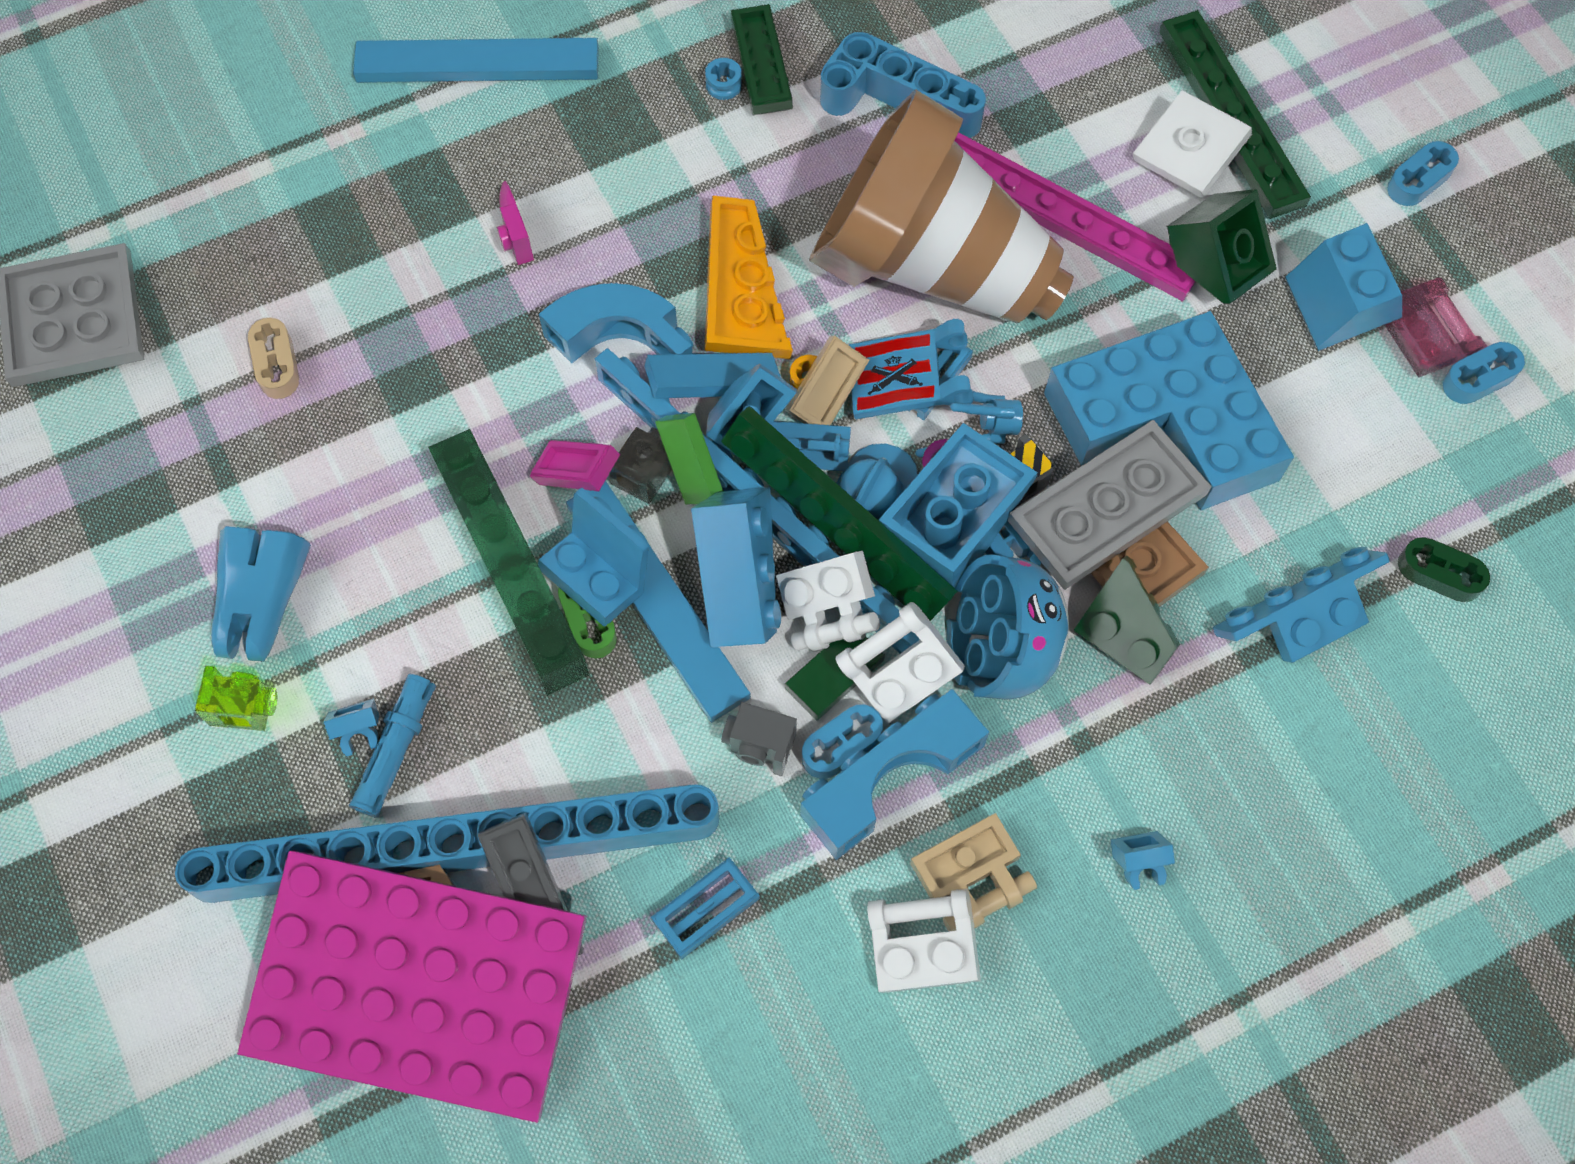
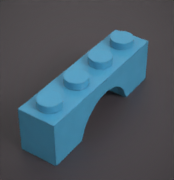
[800,689,989,860]

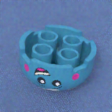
[946,555,1069,700]

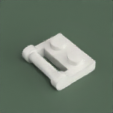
[836,602,965,724]
[867,889,981,993]

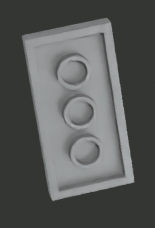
[1008,420,1212,590]

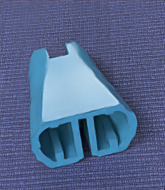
[211,526,311,662]

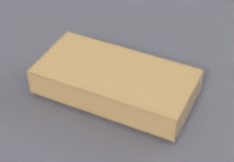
[785,336,869,425]

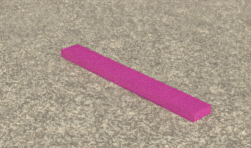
[954,132,1196,302]

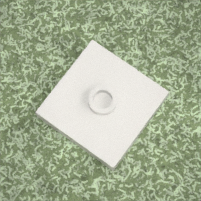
[1133,90,1252,199]

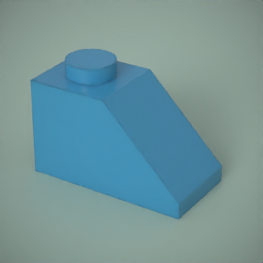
[706,364,797,455]

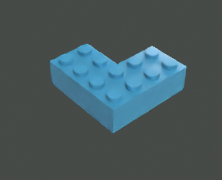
[1044,311,1294,511]

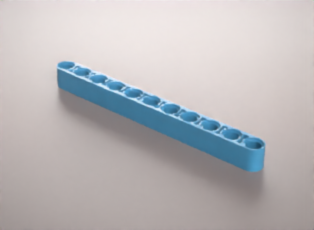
[175,784,720,903]

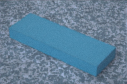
[644,353,782,398]

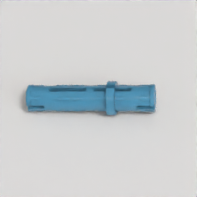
[349,674,436,818]

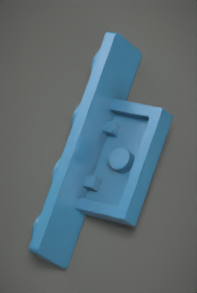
[1213,547,1390,663]

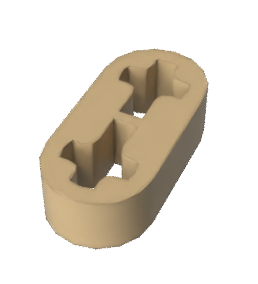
[248,318,299,399]

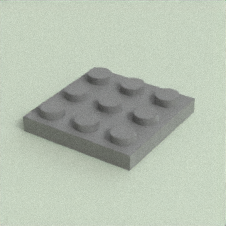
[0,243,144,387]

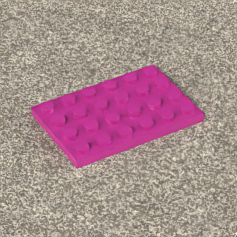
[237,850,587,1123]

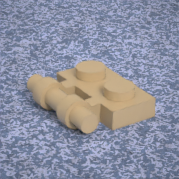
[910,813,1037,932]

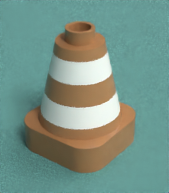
[809,89,1074,323]

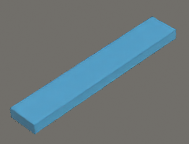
[353,38,599,82]
[566,481,751,723]

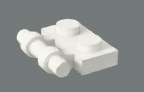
[776,551,880,651]

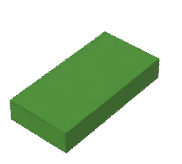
[655,413,723,505]

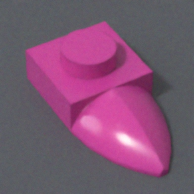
[497,181,534,265]

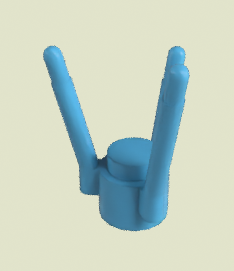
[916,391,1023,457]

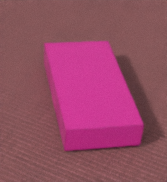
[530,440,620,492]

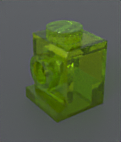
[195,666,278,731]

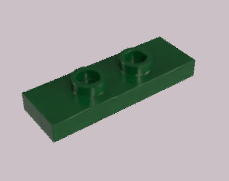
[731,4,793,115]

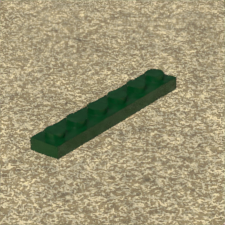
[1159,10,1311,219]
[721,406,958,621]

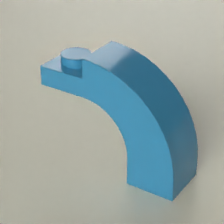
[539,283,693,364]

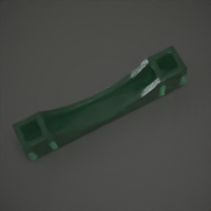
[428,429,589,696]

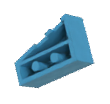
[691,487,781,648]

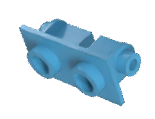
[771,421,851,471]

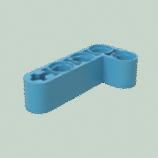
[820,32,986,138]

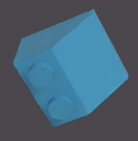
[1286,223,1402,351]

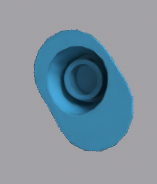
[836,443,917,521]

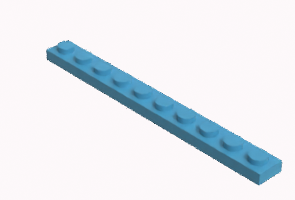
[595,348,920,654]

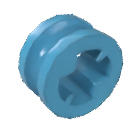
[705,58,742,100]

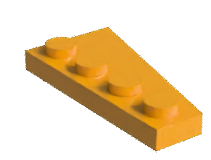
[705,195,793,359]

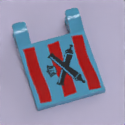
[849,319,974,420]

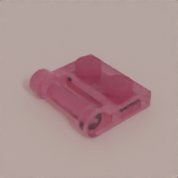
[1385,277,1488,378]

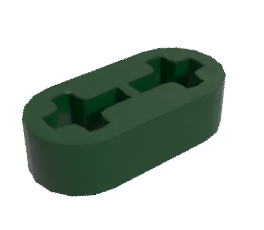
[1398,537,1490,602]

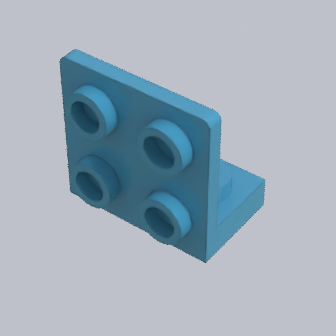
[538,488,649,627]

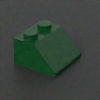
[1167,189,1277,304]

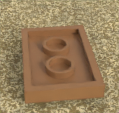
[1091,521,1209,607]

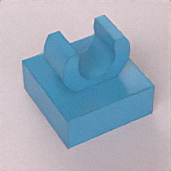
[324,698,380,756]
[1111,831,1175,890]

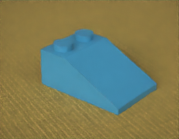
[879,423,1037,588]

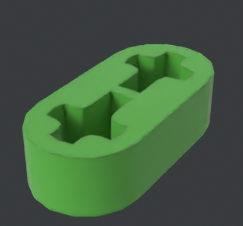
[558,588,617,659]

